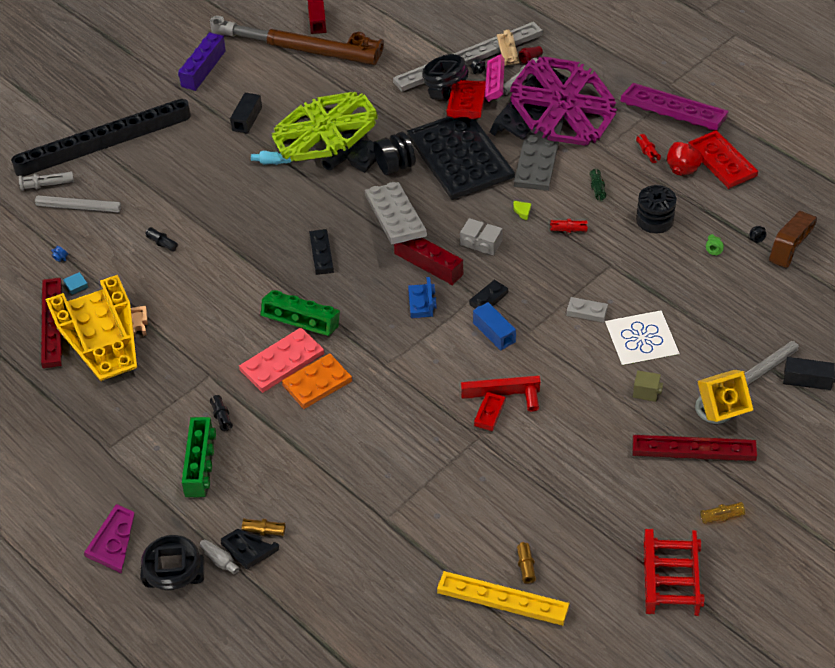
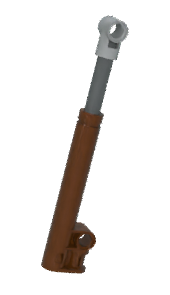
[210,16,384,65]

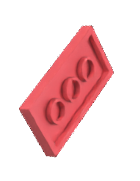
[239,328,324,393]

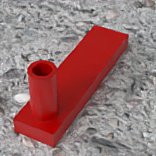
[461,375,541,412]

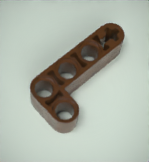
[769,211,817,269]

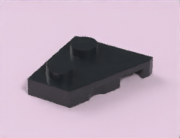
[221,529,279,569]

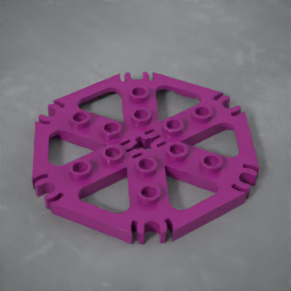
[510,56,617,146]

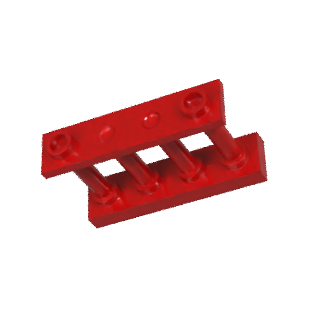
[643,529,704,616]

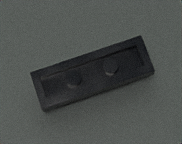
[309,229,334,275]

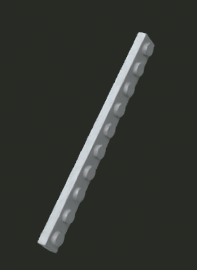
[393,22,542,92]

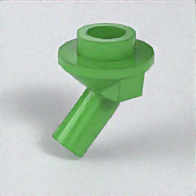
[706,234,724,255]

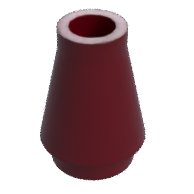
[518,46,543,64]

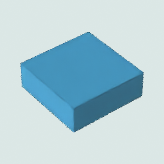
[63,272,88,295]

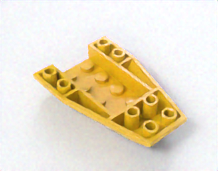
[46,275,137,381]

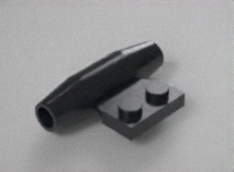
[321,129,376,173]

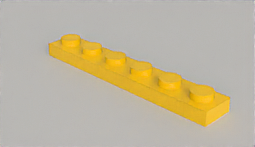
[437,571,569,626]

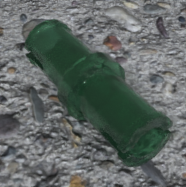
[589,169,606,200]

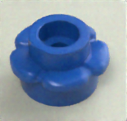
[51,246,69,262]

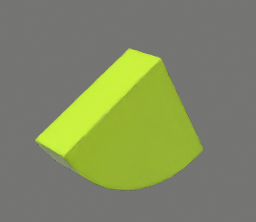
[513,201,531,220]

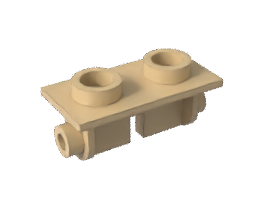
[497,30,520,66]

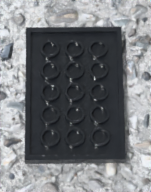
[407,117,515,200]

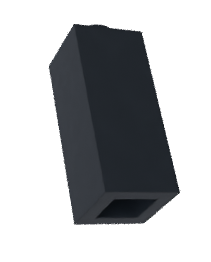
[230,92,262,134]
[783,357,835,391]

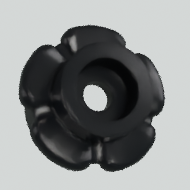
[470,58,485,74]
[749,226,767,243]

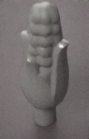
[199,539,239,574]

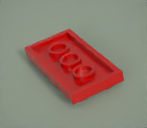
[447,80,486,119]
[688,130,758,189]

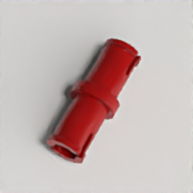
[636,134,661,163]
[550,219,588,233]

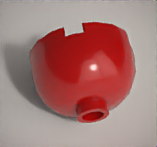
[667,142,703,176]

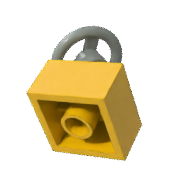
[695,370,753,424]

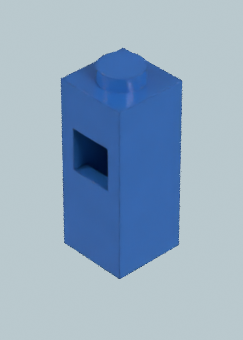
[473,302,516,351]

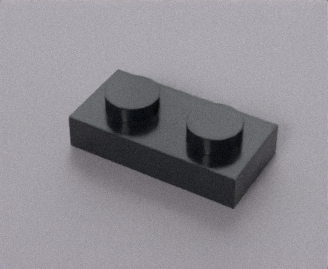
[469,279,508,309]

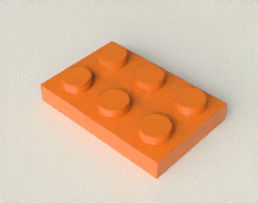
[282,353,352,409]

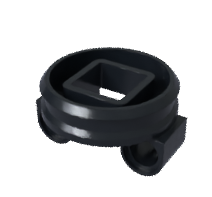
[422,54,469,100]
[141,535,204,590]

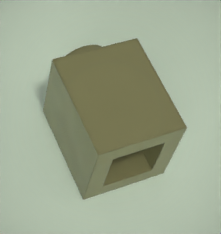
[633,370,663,402]

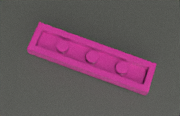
[485,54,505,102]

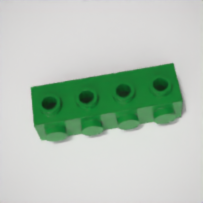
[260,290,340,336]
[182,417,216,497]

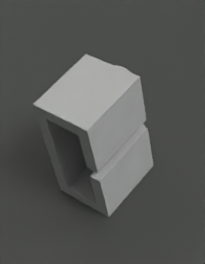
[460,218,502,256]

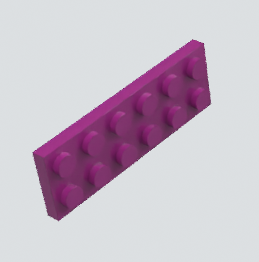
[620,83,729,130]

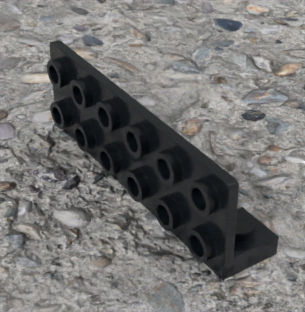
[489,68,568,140]

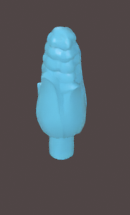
[251,151,292,165]

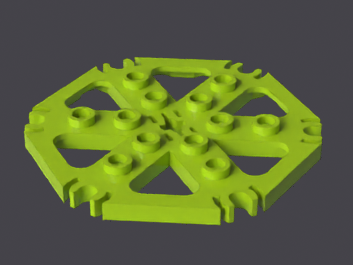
[272,92,378,161]

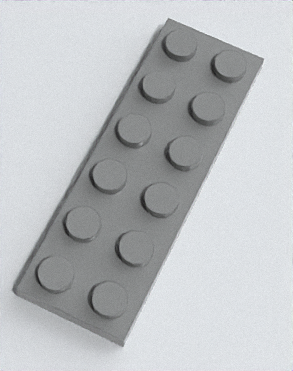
[365,182,427,245]

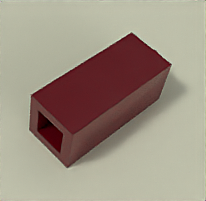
[308,0,327,34]

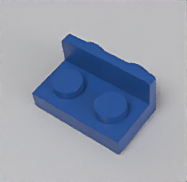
[408,277,437,318]

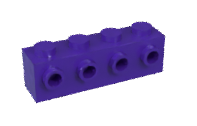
[178,32,226,91]

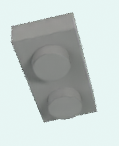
[566,297,608,323]

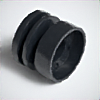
[373,131,416,175]
[636,185,677,234]

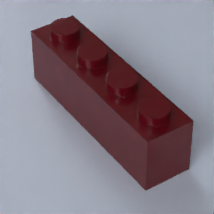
[394,238,464,286]

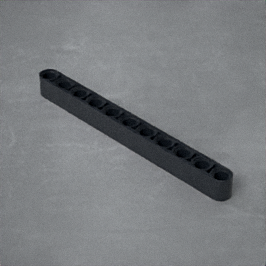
[11,99,191,177]

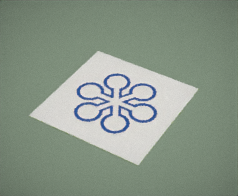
[605,311,680,365]

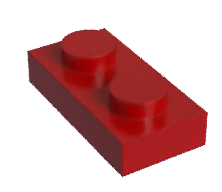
[474,392,506,431]

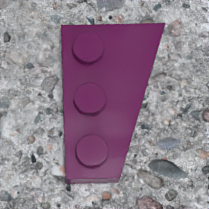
[84,504,135,574]

